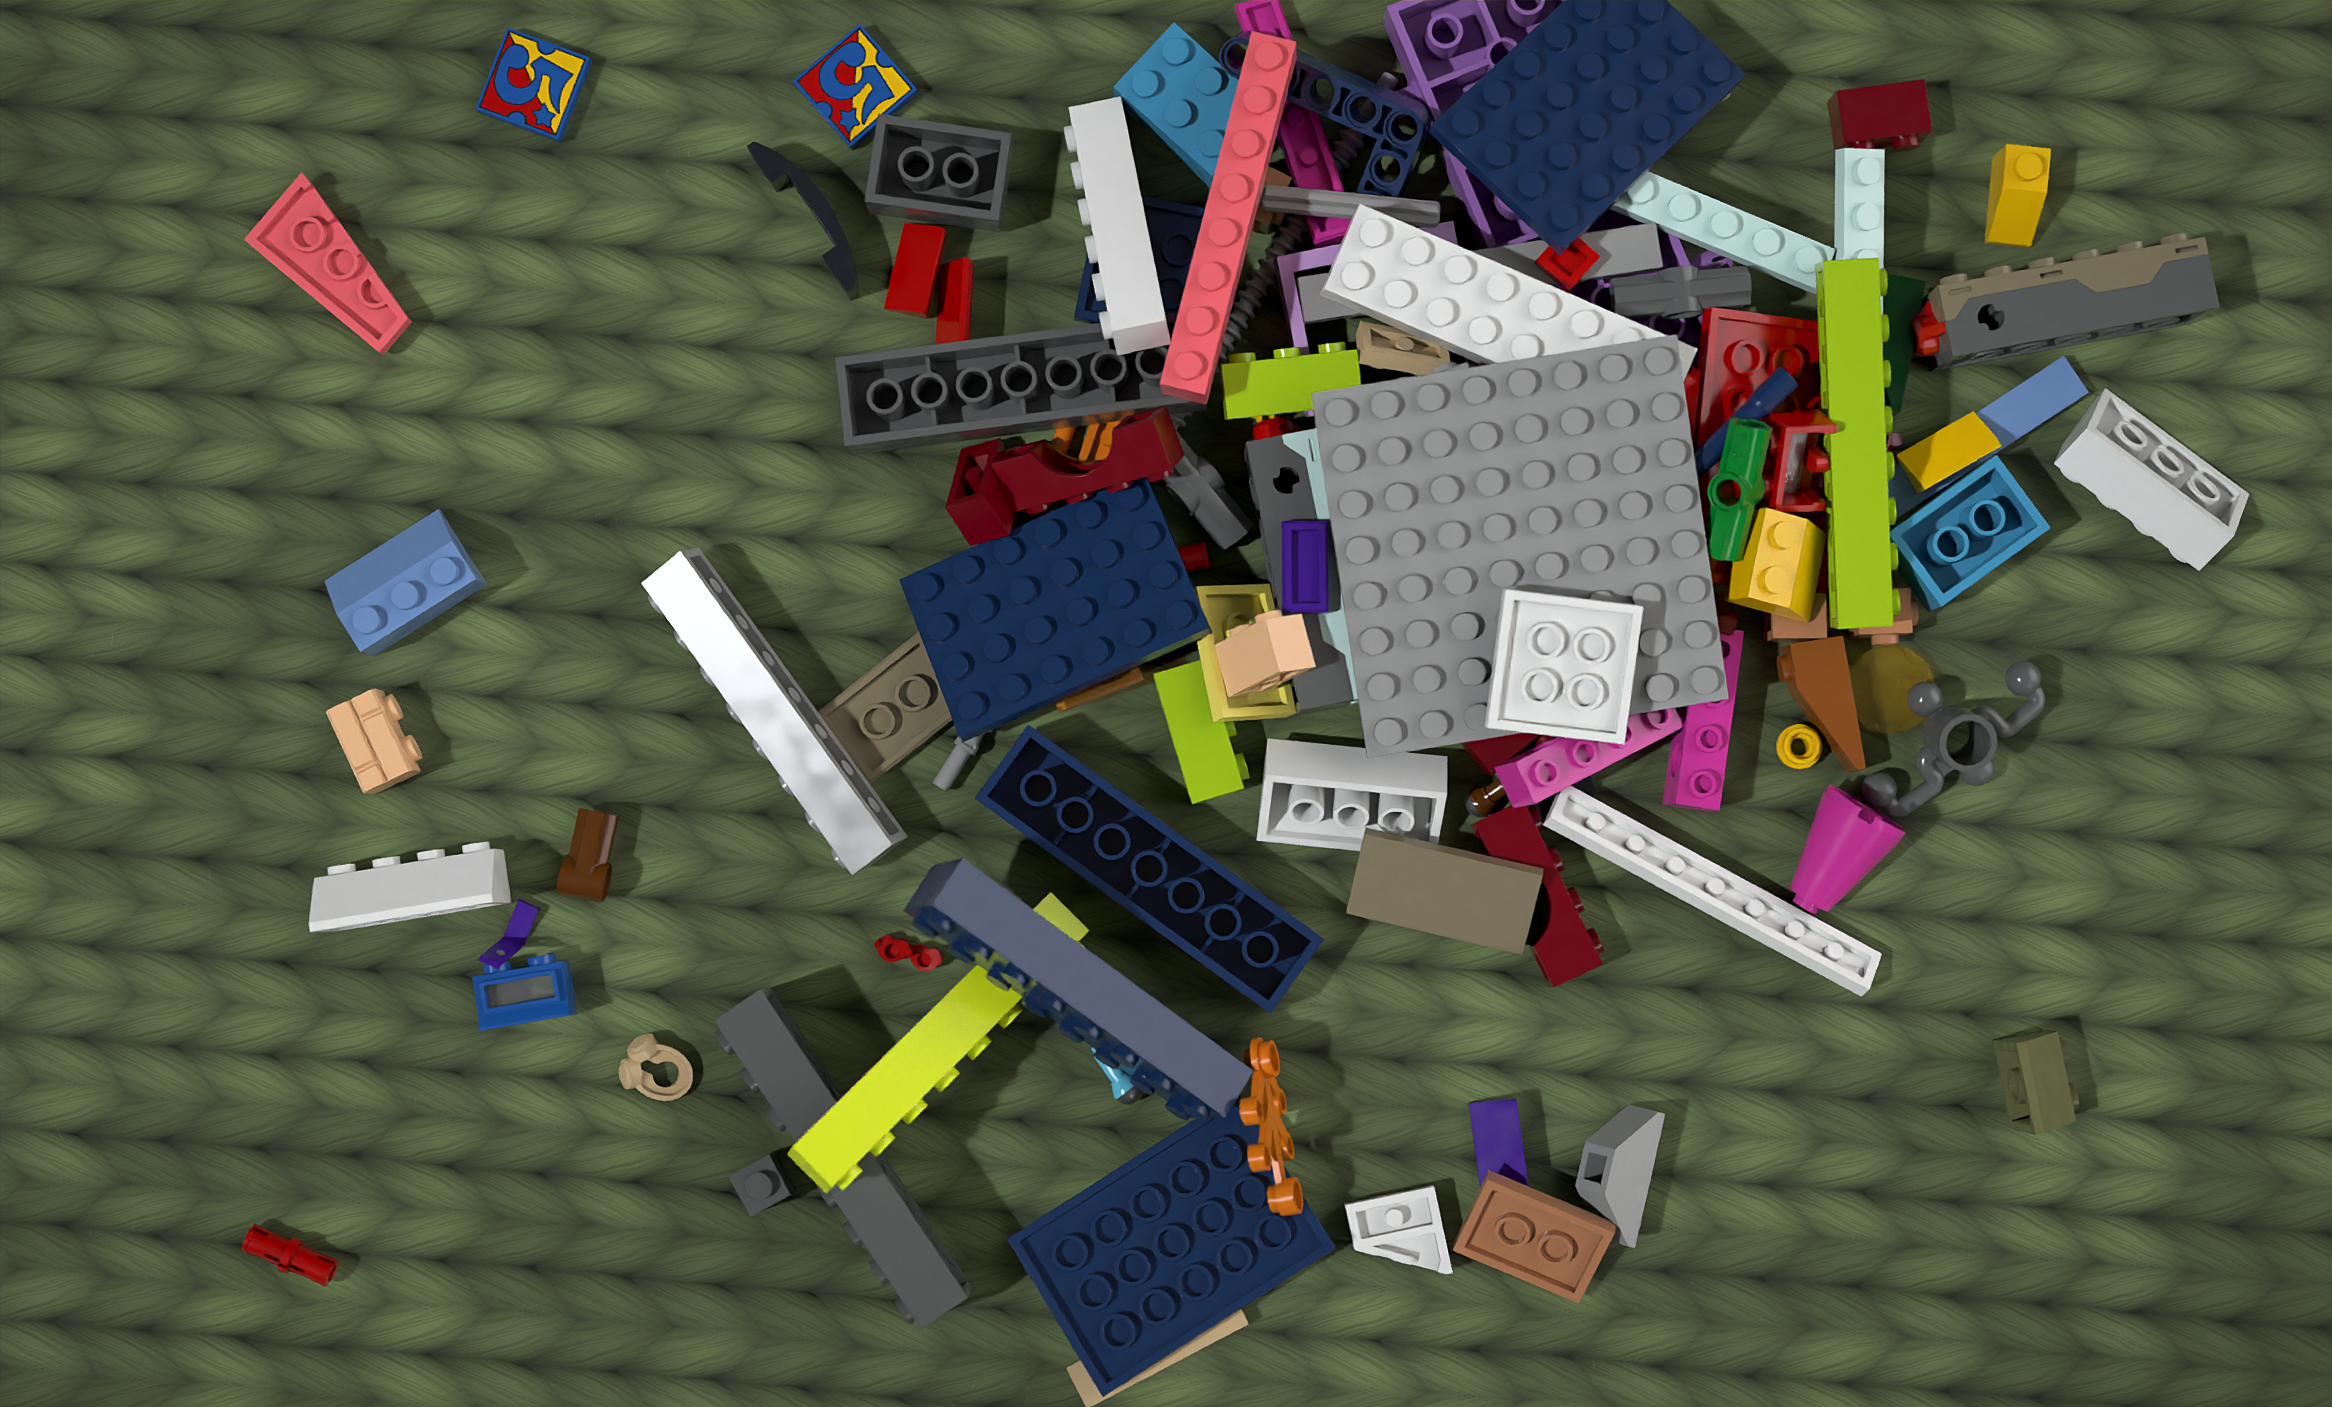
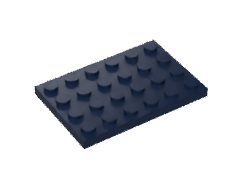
[1429,0,1746,256]
[899,477,1213,742]
[1007,1095,1336,1397]

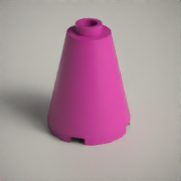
[1790,784,1906,914]

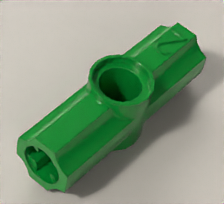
[1705,417,1772,562]

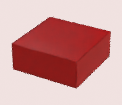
[1534,238,1600,293]

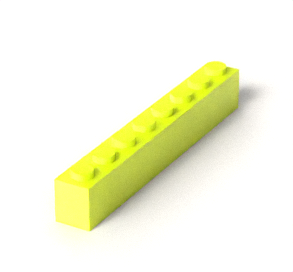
[787,892,1089,1194]

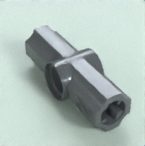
[1609,266,1752,319]
[1164,431,1253,550]

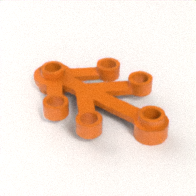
[1240,1037,1303,1216]

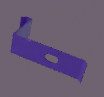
[478,899,540,970]

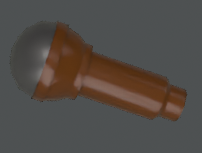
[1465,778,1507,818]

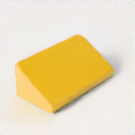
[1895,411,2002,494]

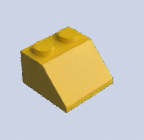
[1724,508,1827,623]

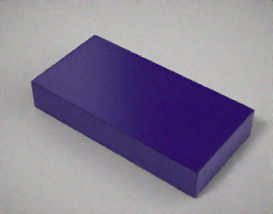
[1281,521,1329,614]

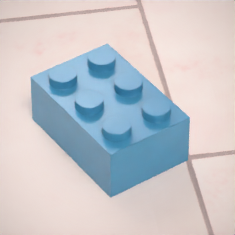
[1113,22,1239,188]
[1890,455,2050,612]

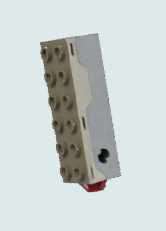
[1910,233,2220,372]

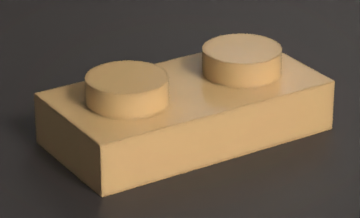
[1355,321,1450,376]

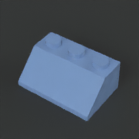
[324,509,487,657]

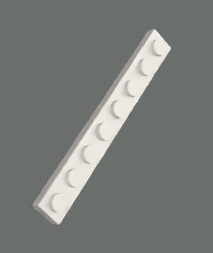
[1543,786,1882,997]

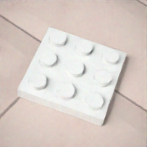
[1485,589,1643,744]

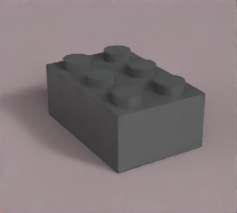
[865,114,1014,233]

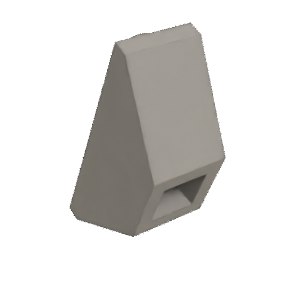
[1575,1104,1665,1248]

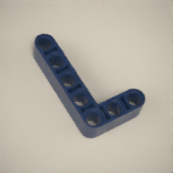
[1219,30,1432,198]

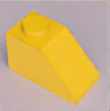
[1985,144,2051,248]

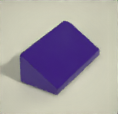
[1468,1097,1528,1187]

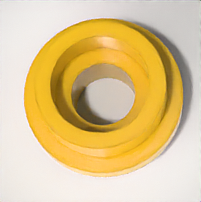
[1776,724,1822,769]

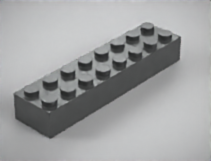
[835,313,1208,455]
[714,987,973,1330]

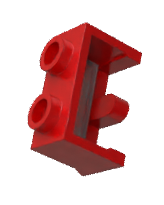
[1760,409,1837,513]

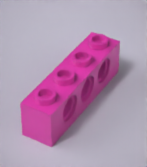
[1662,627,1744,812]
[1494,708,1684,808]

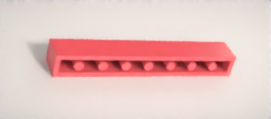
[1160,31,1297,405]

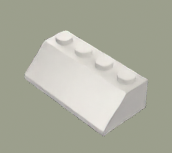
[2054,388,2249,571]
[1257,738,1447,851]
[309,842,512,932]

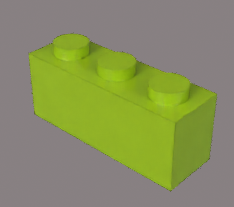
[1219,342,1361,420]
[1153,660,1250,805]

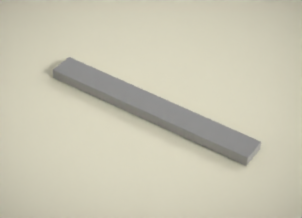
[1297,223,1663,324]

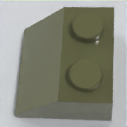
[1992,1030,2079,1135]

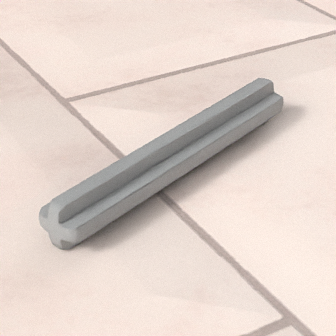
[1262,184,1441,228]

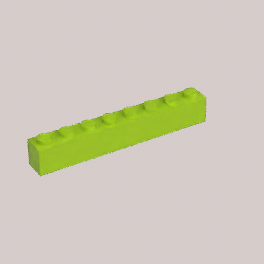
[1815,258,1900,629]

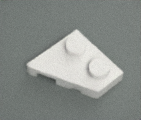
[1344,1185,1453,1274]

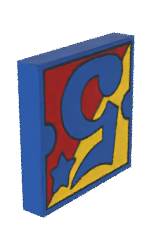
[793,24,918,150]
[475,27,593,143]

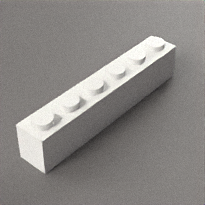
[1064,96,1171,355]

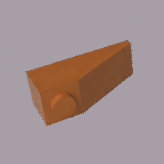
[1777,636,1866,773]

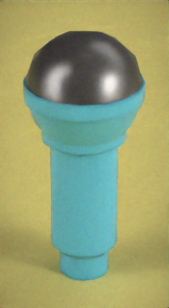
[1091,1048,1143,1105]

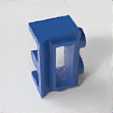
[472,954,577,1031]

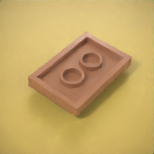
[1452,1170,1616,1303]

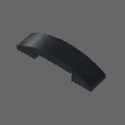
[747,141,859,301]

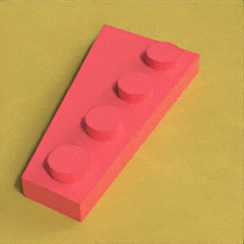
[244,172,412,356]

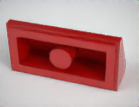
[884,223,948,319]
[935,257,974,344]

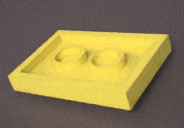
[1194,584,1296,722]

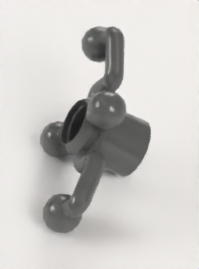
[1861,661,2046,817]

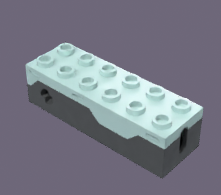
[1243,417,1359,716]

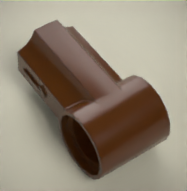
[557,808,619,903]

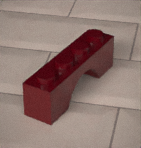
[991,405,1185,515]
[1470,805,1604,988]

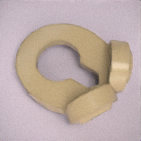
[619,1033,693,1101]

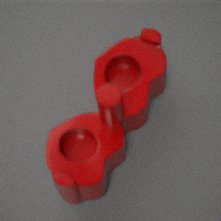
[874,934,944,972]

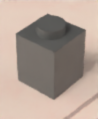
[728,1151,797,1217]

